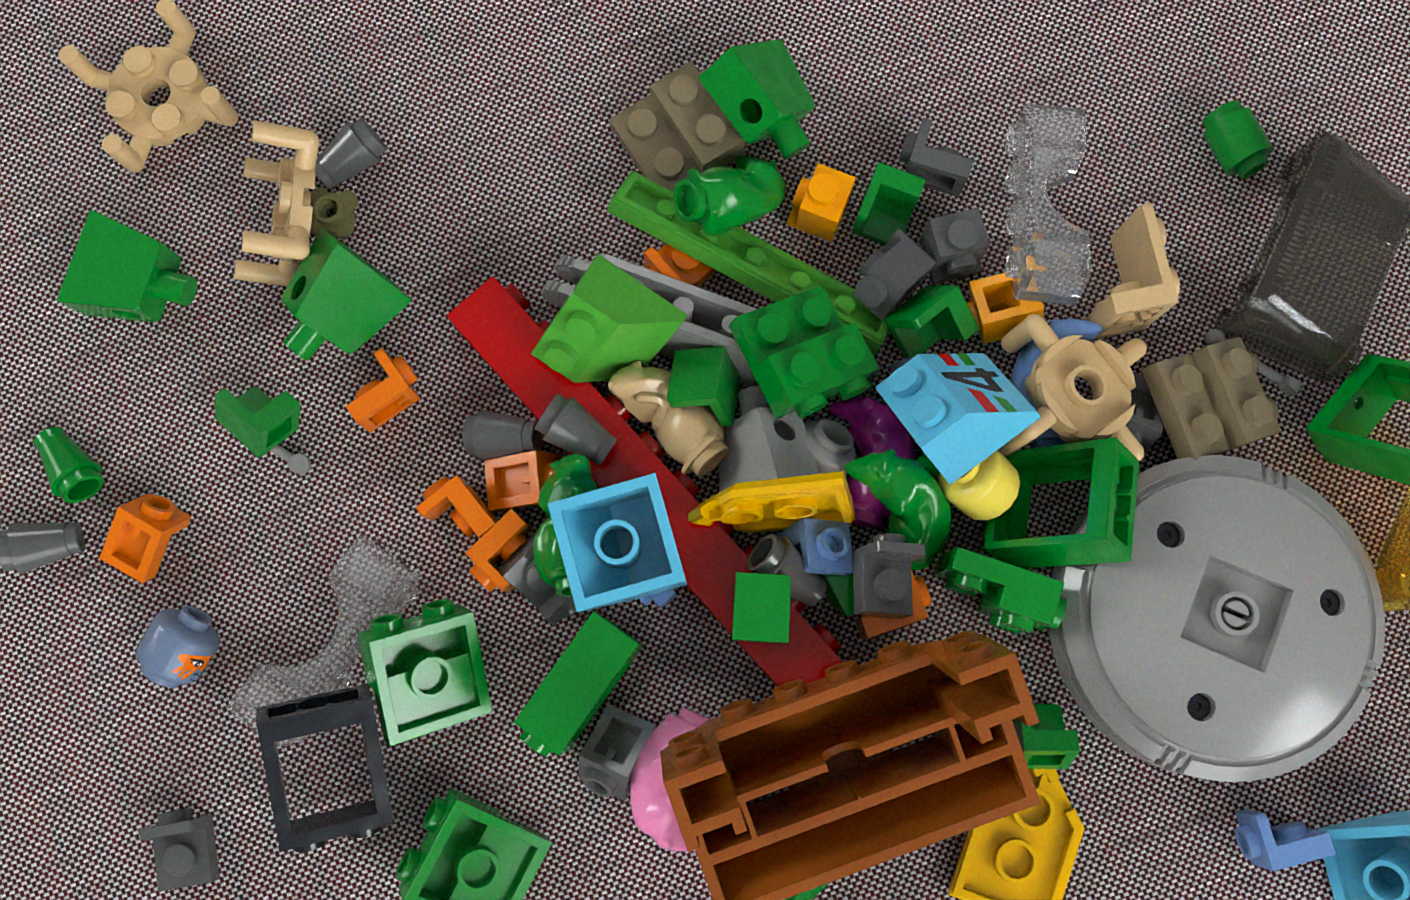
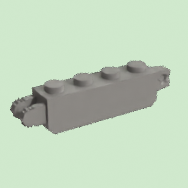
[541,254,759,387]

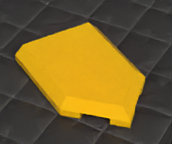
[688,471,855,533]
[947,769,1085,900]

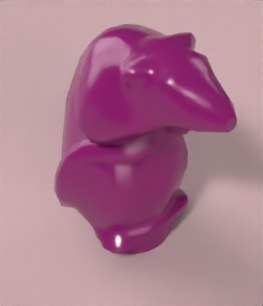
[830,397,916,529]

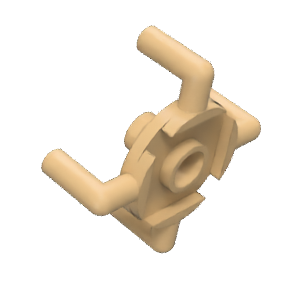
[58,0,238,173]
[234,120,319,286]
[998,314,1147,461]

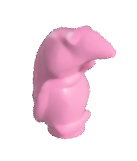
[630,707,710,852]

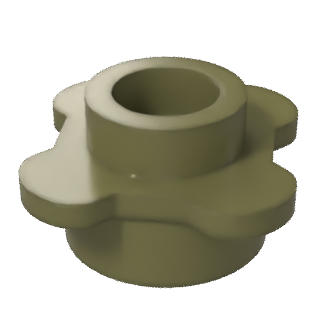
[310,187,359,238]

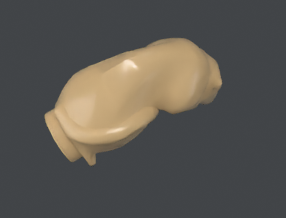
[608,360,730,477]

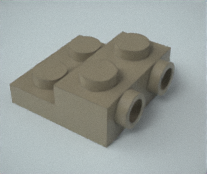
[609,60,745,192]
[1141,337,1281,460]

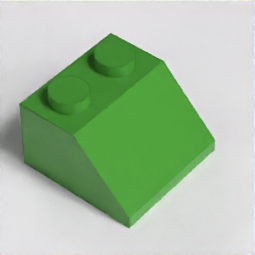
[531,254,687,383]

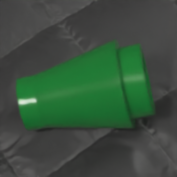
[33,427,104,503]

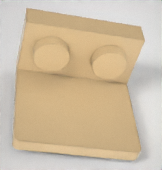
[1084,203,1180,340]

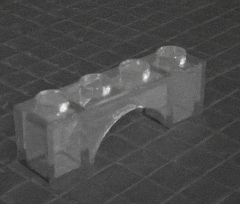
[1005,103,1091,305]
[225,534,422,747]

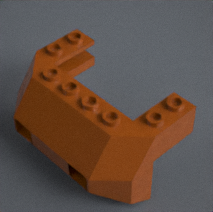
[660,631,1041,900]

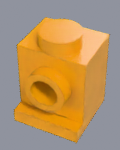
[786,163,856,242]
[966,266,1044,344]

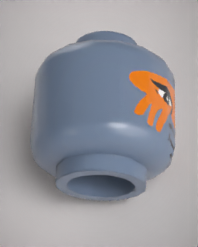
[136,605,220,688]

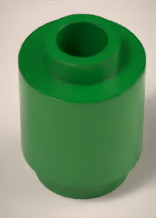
[1202,100,1274,179]

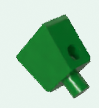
[698,39,814,160]
[57,210,197,323]
[282,228,412,361]

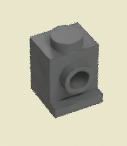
[920,207,990,285]
[852,229,937,321]

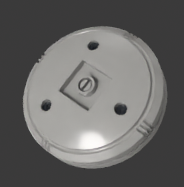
[1049,455,1385,782]

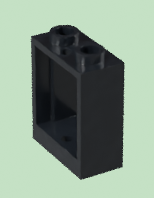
[256,684,393,852]

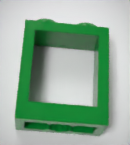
[1305,353,1410,485]
[983,437,1139,569]
[513,611,644,757]

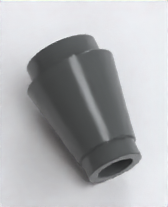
[315,118,387,189]
[534,393,617,466]
[462,410,544,461]
[0,522,85,574]
[747,534,827,607]

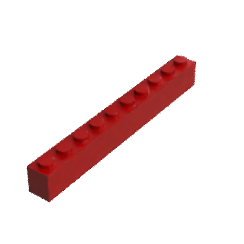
[446,276,843,687]

